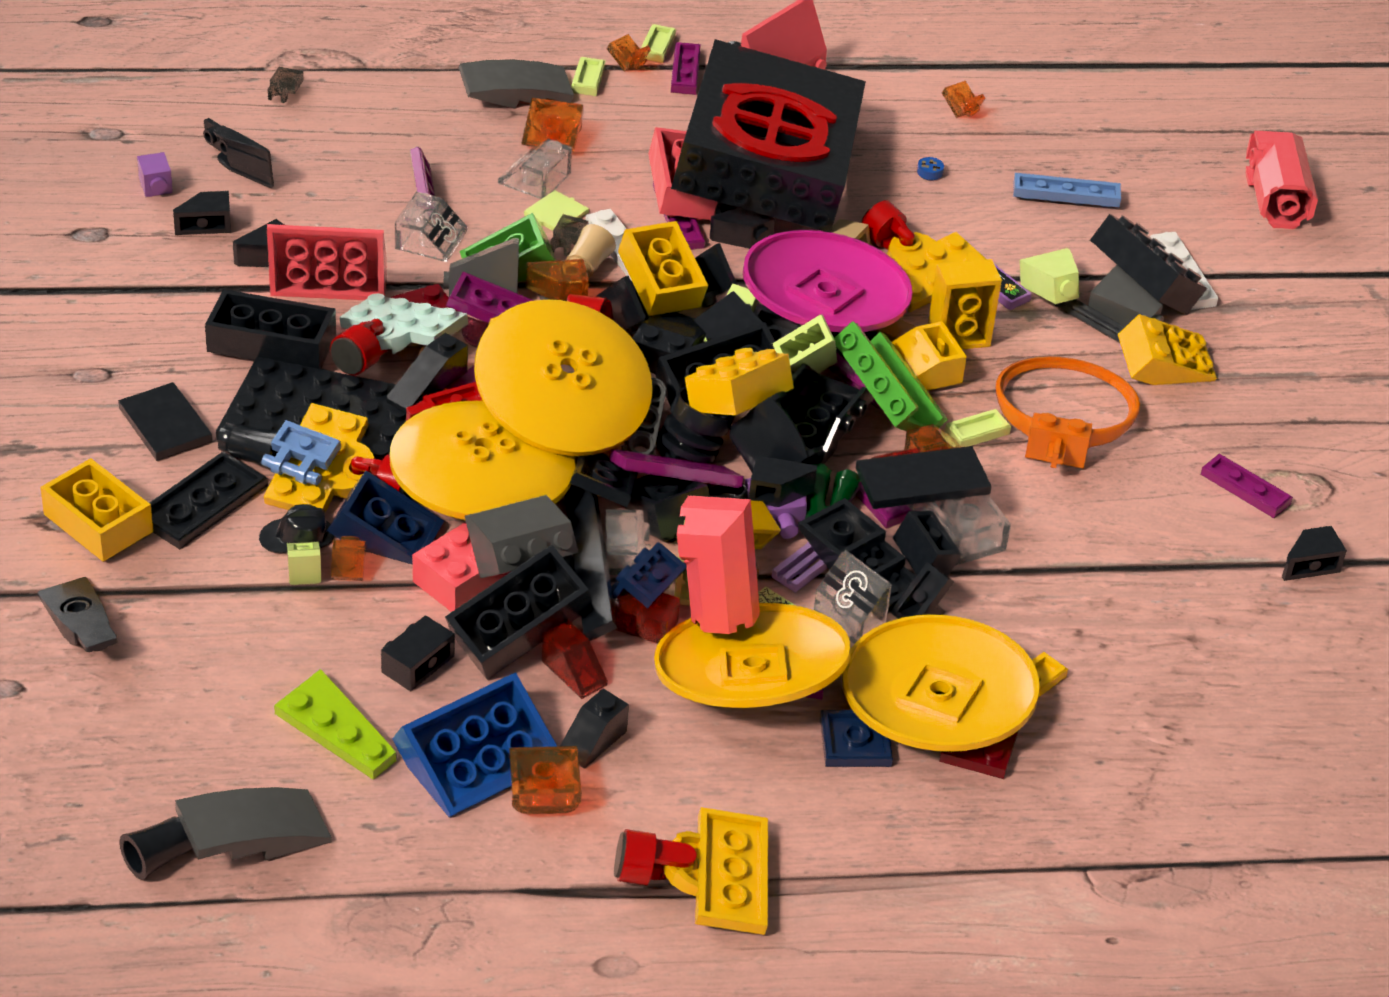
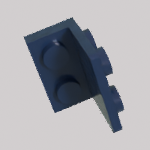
[611,541,687,608]

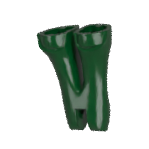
[805,463,862,519]

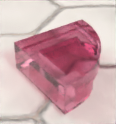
[462,317,489,348]

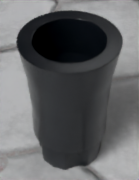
[217,423,278,471]
[119,816,193,880]

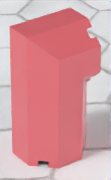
[1246,131,1318,229]
[677,496,760,634]

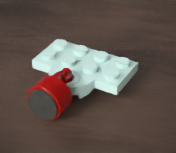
[330,293,468,376]

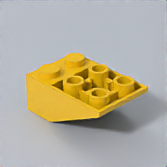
[1118,314,1217,385]
[892,321,967,390]

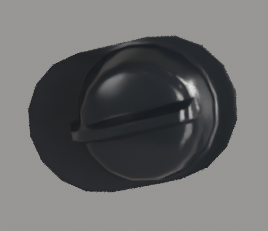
[259,504,334,553]

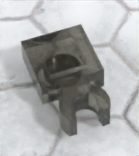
[267,67,304,103]
[550,214,589,256]

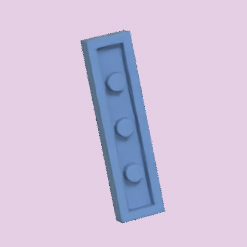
[1013,173,1121,207]

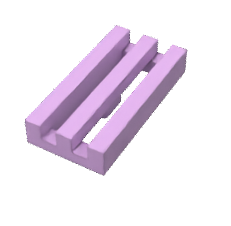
[772,542,828,593]

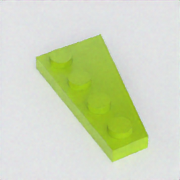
[274,669,396,780]

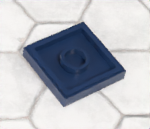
[820,710,893,767]

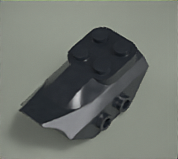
[779,363,874,464]

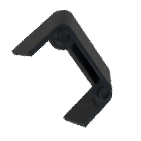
[596,243,737,335]

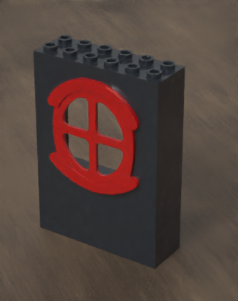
[671,39,866,232]

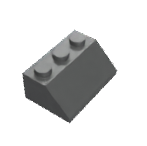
[465,495,579,578]

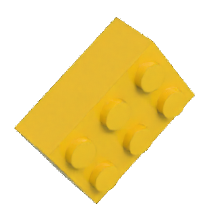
[618,221,708,316]
[928,259,1002,350]
[685,348,794,415]
[40,458,153,562]

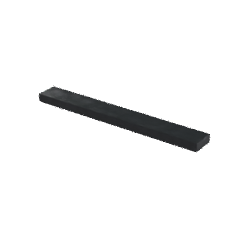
[565,484,618,641]

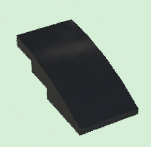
[798,498,916,619]

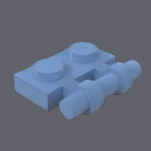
[261,420,341,486]

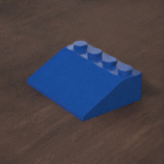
[392,672,564,818]

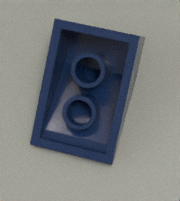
[327,471,444,565]

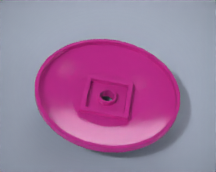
[743,230,912,332]

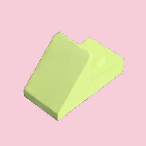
[287,542,321,585]

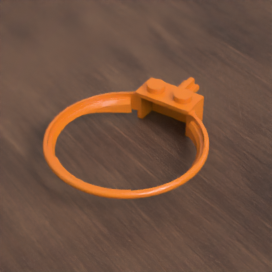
[995,356,1140,469]

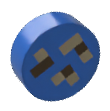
[917,157,944,180]

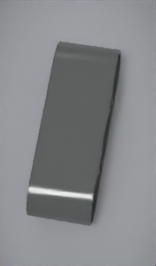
[627,378,666,455]

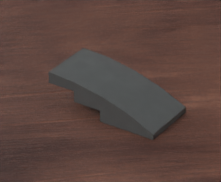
[458,59,574,108]
[175,787,332,860]

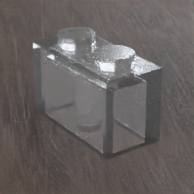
[605,509,651,575]

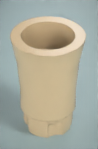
[562,224,616,286]

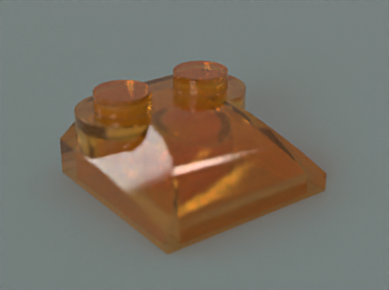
[521,98,584,152]
[509,746,582,814]

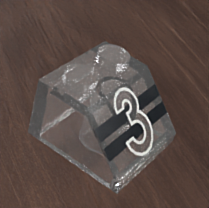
[498,139,572,199]
[395,192,467,262]
[814,550,892,644]

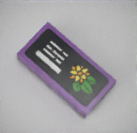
[995,265,1032,310]

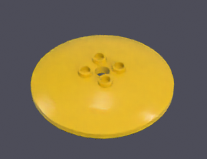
[474,299,652,456]
[390,401,575,520]
[654,603,850,708]
[842,615,1040,751]

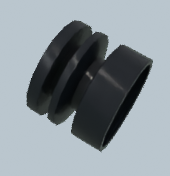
[658,387,735,464]

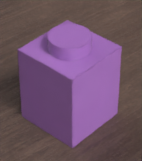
[137,152,173,197]

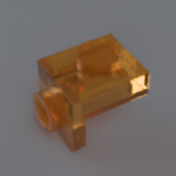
[606,34,651,72]
[942,80,986,118]
[331,536,367,581]

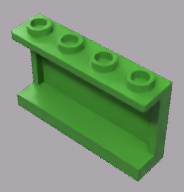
[834,322,948,439]

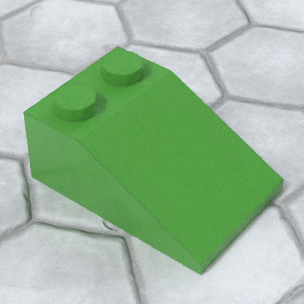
[459,213,559,282]

